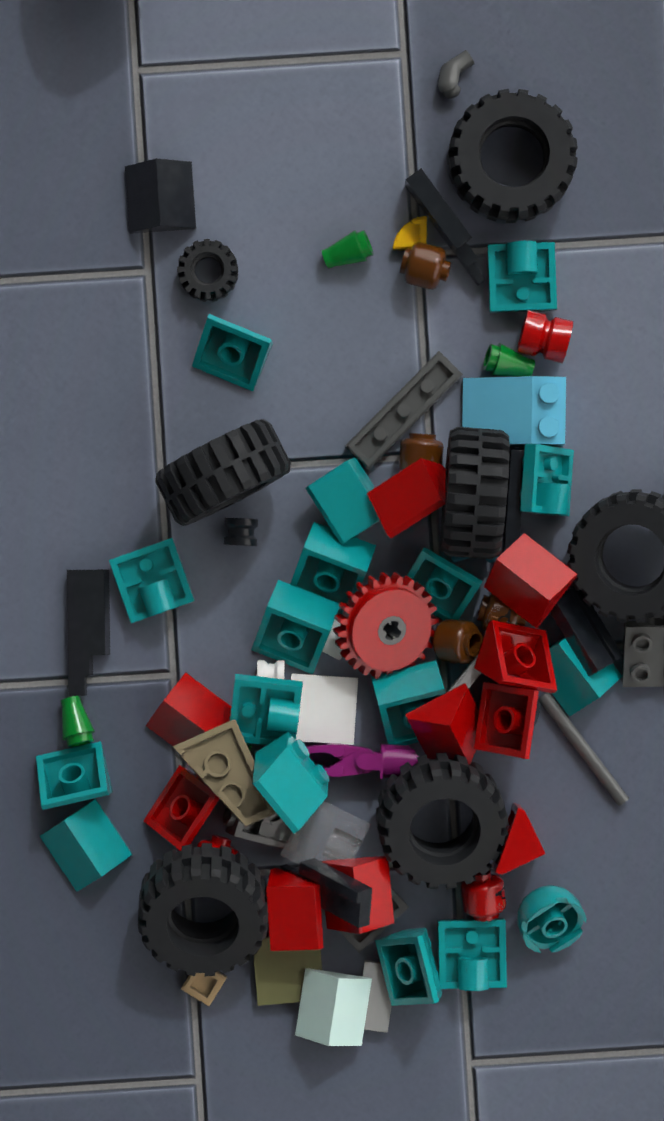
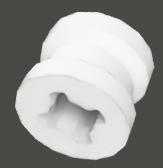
[257,660,285,679]

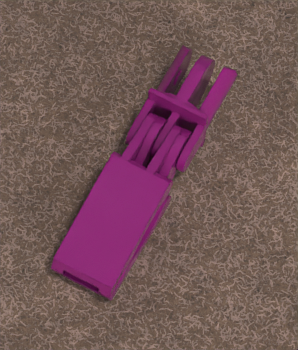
[305,743,418,779]

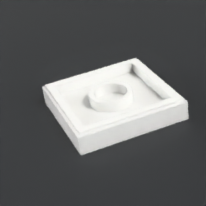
[291,673,358,745]

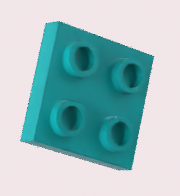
[487,241,557,313]
[520,444,574,517]
[109,538,195,623]
[230,674,303,745]
[438,919,507,991]

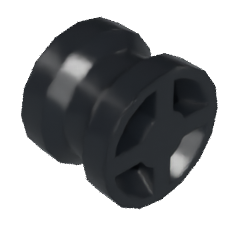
[224,518,258,546]

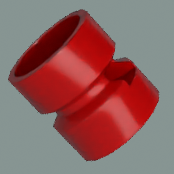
[517,310,573,363]

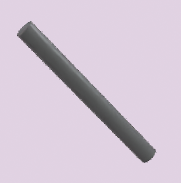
[538,692,629,806]

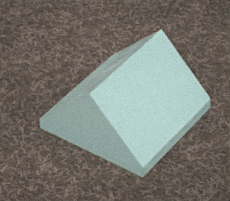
[295,968,372,1046]

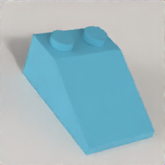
[462,376,566,447]

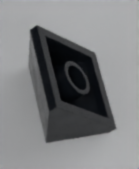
[125,158,197,234]

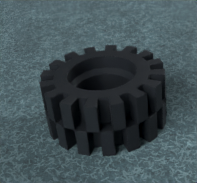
[177,239,239,302]

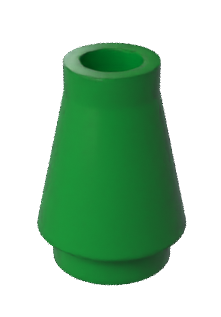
[322,230,374,269]
[483,343,535,377]
[60,696,95,747]

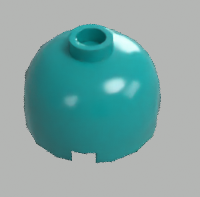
[517,885,587,953]

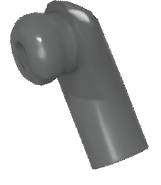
[437,50,475,99]

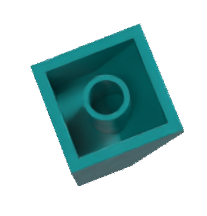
[290,522,376,614]
[251,580,340,674]
[371,660,445,745]
[252,731,329,834]
[375,928,442,1006]

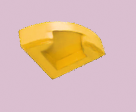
[393,216,427,251]

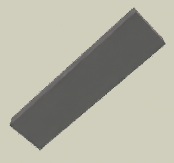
[345,351,463,470]

